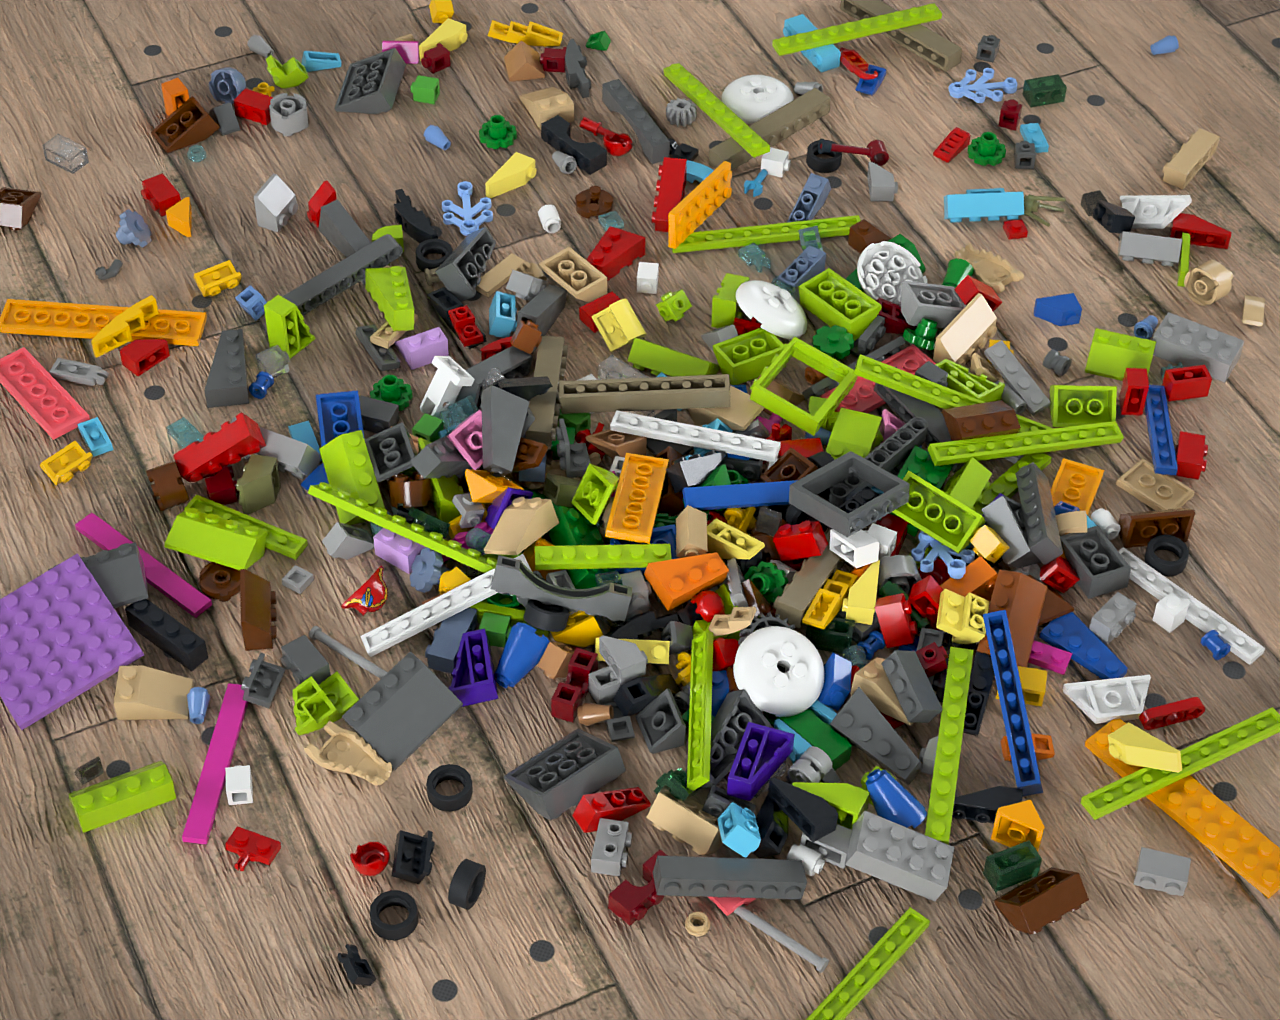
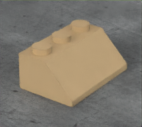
[538,247,607,303]
[646,790,723,855]

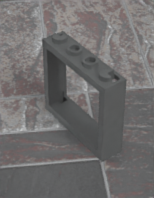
[789,451,910,538]

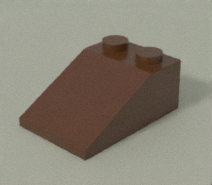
[151,96,220,153]
[0,187,41,230]

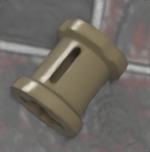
[424,267,441,286]

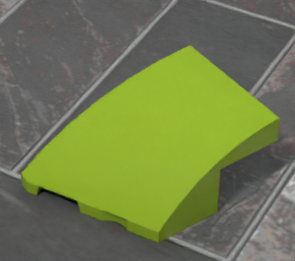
[293,671,359,735]

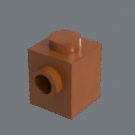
[510,320,542,355]

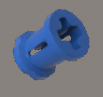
[248,371,274,399]
[1200,630,1231,660]
[856,631,886,660]

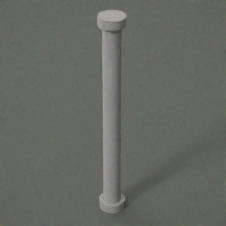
[309,626,388,679]
[734,905,829,973]

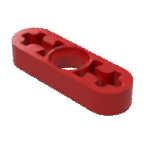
[1139,697,1206,730]

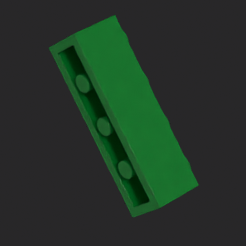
[763,709,852,771]

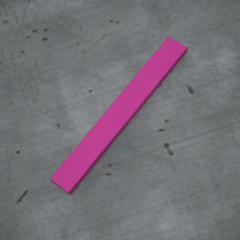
[75,512,212,618]
[182,683,248,844]

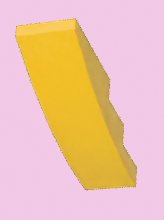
[487,20,563,46]
[91,295,159,358]
[802,569,858,629]

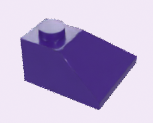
[485,487,533,529]

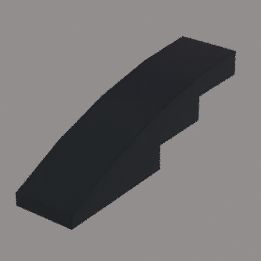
[427,287,487,349]

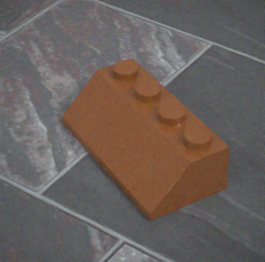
[977,569,1048,667]

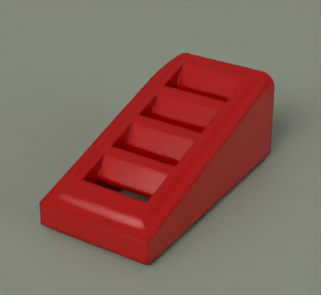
[933,127,971,163]

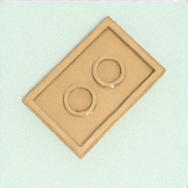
[1116,458,1195,511]

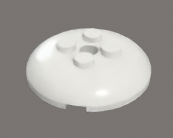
[721,75,794,125]
[857,241,927,306]
[736,280,808,339]
[733,626,825,717]

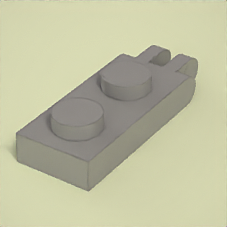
[49,358,109,386]

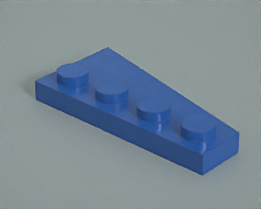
[1039,612,1128,680]

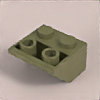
[237,454,281,515]

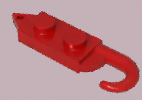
[840,47,878,80]

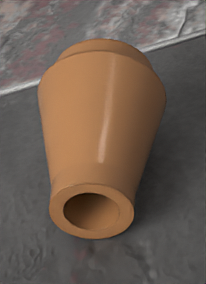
[577,703,614,726]

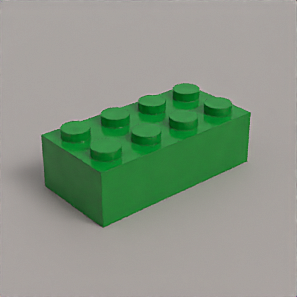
[880,445,954,537]
[548,506,619,589]

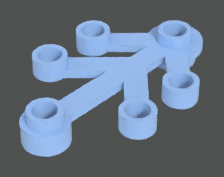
[948,68,1018,103]
[442,181,493,236]
[911,531,975,579]

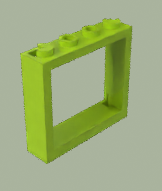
[750,337,858,436]

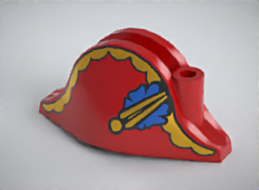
[341,565,388,616]

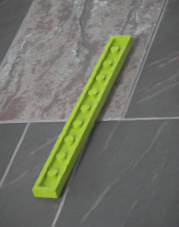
[772,3,942,56]
[663,63,770,158]
[671,215,861,253]
[853,354,1054,433]
[927,421,1124,466]
[909,452,1052,569]
[308,482,497,573]
[925,647,974,845]
[1080,707,1280,820]

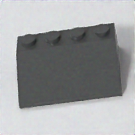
[334,48,406,114]
[48,542,149,608]
[342,651,463,770]
[504,728,626,820]

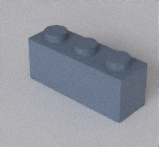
[425,608,478,674]

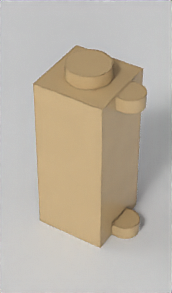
[676,505,707,558]

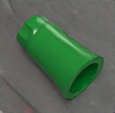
[942,258,974,288]

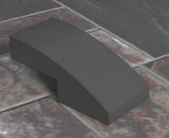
[601,702,635,742]

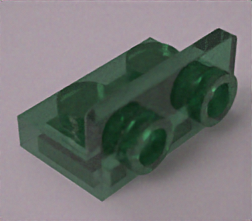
[408,507,450,539]
[654,768,702,801]

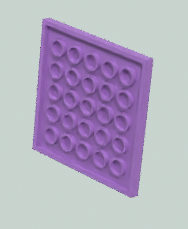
[0,553,144,730]

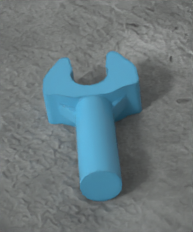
[744,169,768,197]

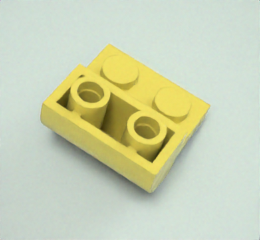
[591,299,647,353]
[936,589,989,644]

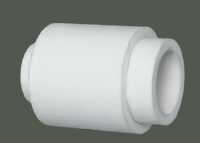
[538,205,561,233]
[1090,508,1121,540]
[786,844,825,877]

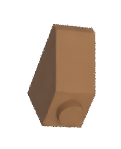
[537,642,578,679]

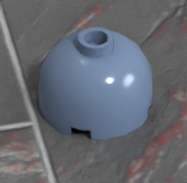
[209,67,246,105]

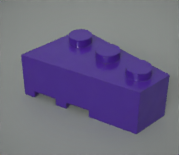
[448,628,499,707]
[727,722,795,801]

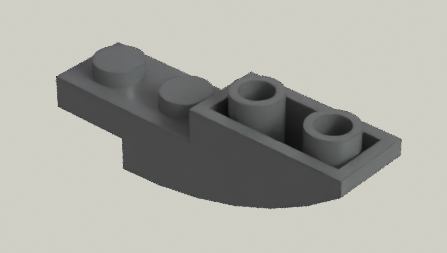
[565,39,591,98]

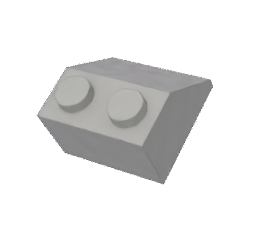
[254,173,298,232]

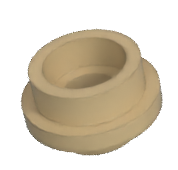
[685,911,710,936]

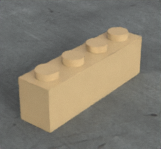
[1162,128,1220,189]

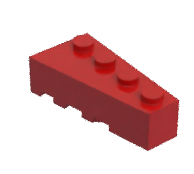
[652,157,687,232]
[173,412,266,482]

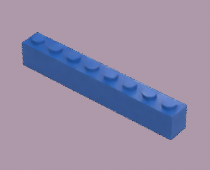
[983,610,1043,797]

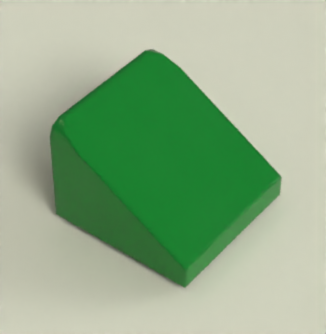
[585,31,611,51]

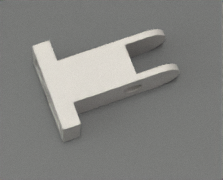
[420,356,475,421]

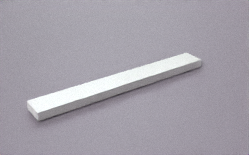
[610,410,781,462]
[1118,547,1265,665]
[360,554,533,657]

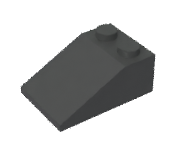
[365,422,417,483]
[1060,525,1131,599]

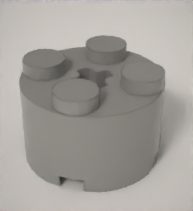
[269,93,309,137]
[877,555,922,598]

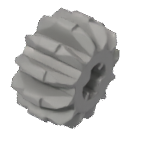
[666,98,697,127]

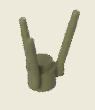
[1024,194,1066,227]

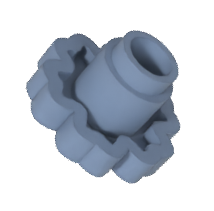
[116,209,152,248]
[410,548,450,593]

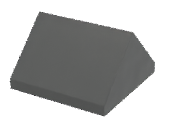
[635,688,686,754]

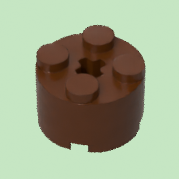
[146,461,190,511]
[389,471,434,508]

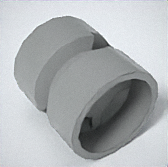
[788,746,833,783]

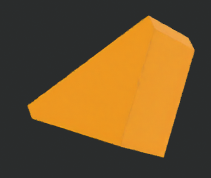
[166,197,192,237]

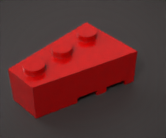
[586,226,646,281]

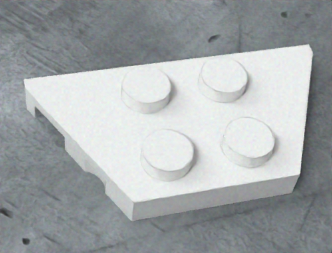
[1120,195,1192,229]
[1062,675,1151,724]

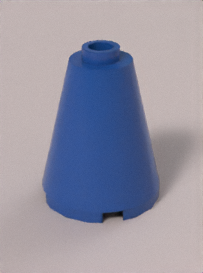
[494,622,550,688]
[865,769,927,829]

